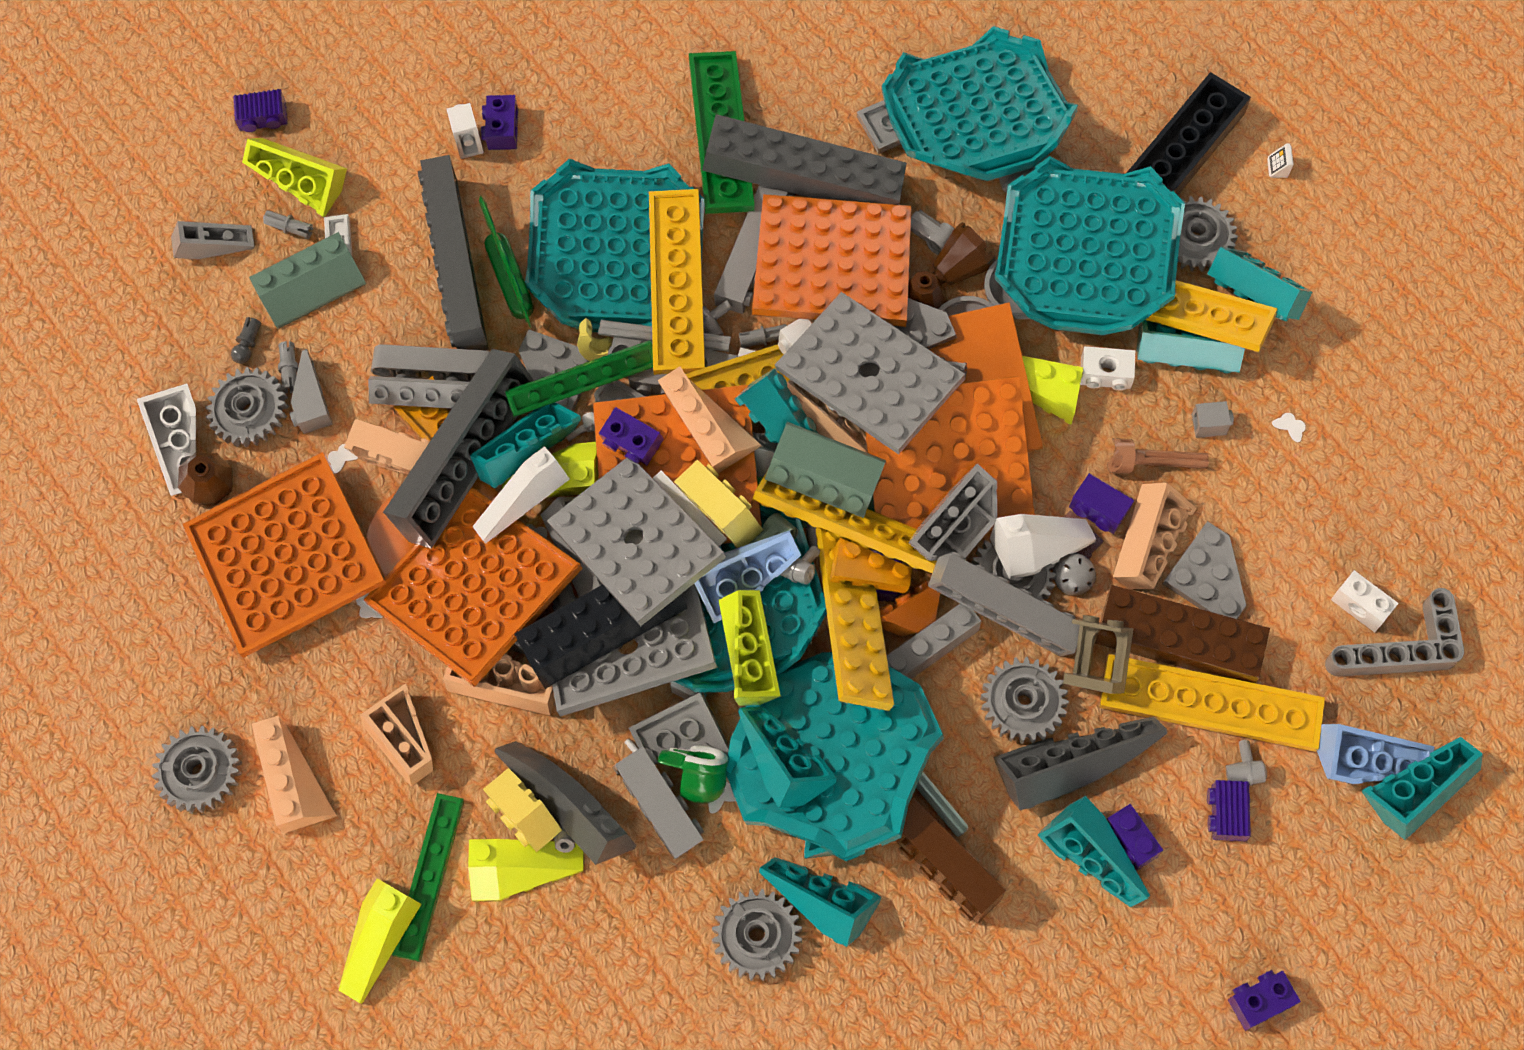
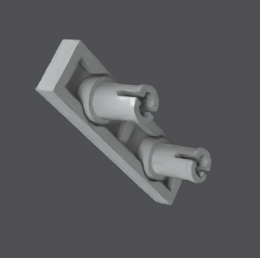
[368,374,470,408]

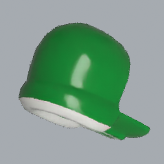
[658,745,728,804]

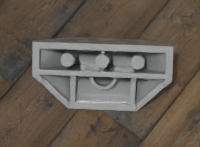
[909,464,997,561]

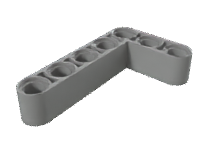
[1325,588,1464,676]

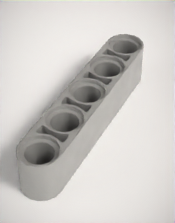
[371,345,490,382]

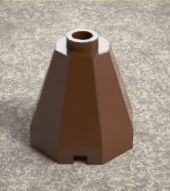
[933,222,996,285]
[908,271,948,309]
[178,452,233,505]

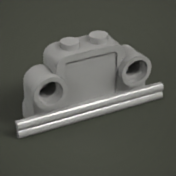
[598,320,731,396]

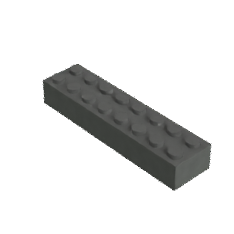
[702,114,907,205]
[418,155,489,351]
[383,349,534,549]

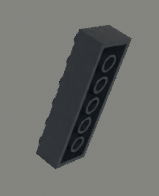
[1127,72,1251,195]
[515,584,688,689]

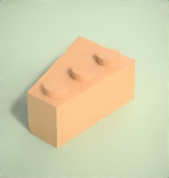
[344,419,430,475]
[361,683,433,786]

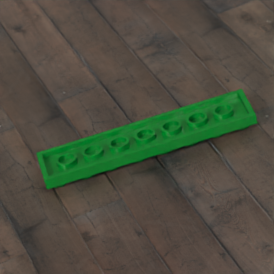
[688,51,755,214]

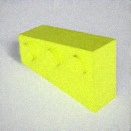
[1022,356,1083,425]

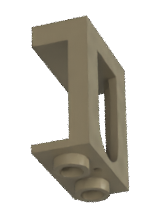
[1063,615,1134,694]

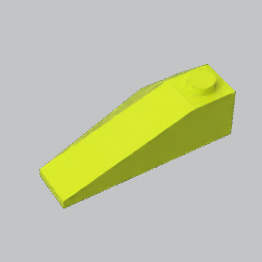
[502,442,599,498]
[468,839,584,902]
[338,878,421,1004]

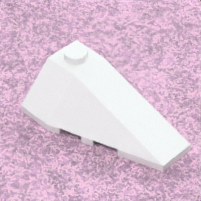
[137,384,196,496]
[473,446,570,544]
[990,514,1096,579]

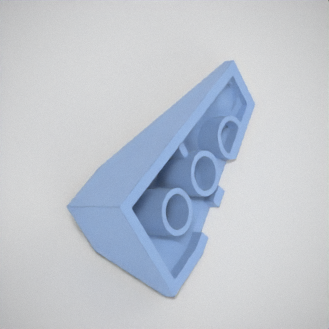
[694,530,801,623]
[1317,724,1435,784]

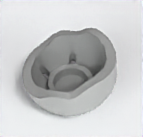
[1053,553,1096,596]

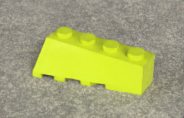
[242,138,347,217]
[719,590,780,706]

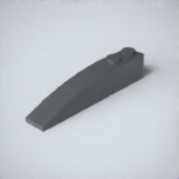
[994,716,1167,810]
[494,741,636,865]

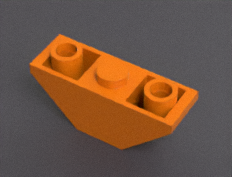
[879,580,940,637]

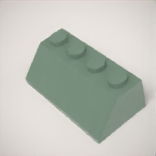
[249,232,367,329]
[765,422,886,518]

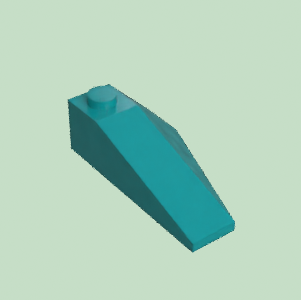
[738,706,837,808]
[1038,796,1150,907]
[759,857,881,947]

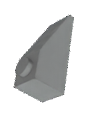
[171,221,255,259]
[290,349,333,434]

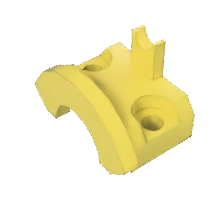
[577,318,613,361]

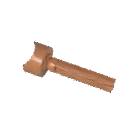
[1107,438,1209,474]

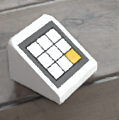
[1267,144,1293,178]

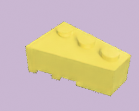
[674,460,763,548]
[483,768,562,852]

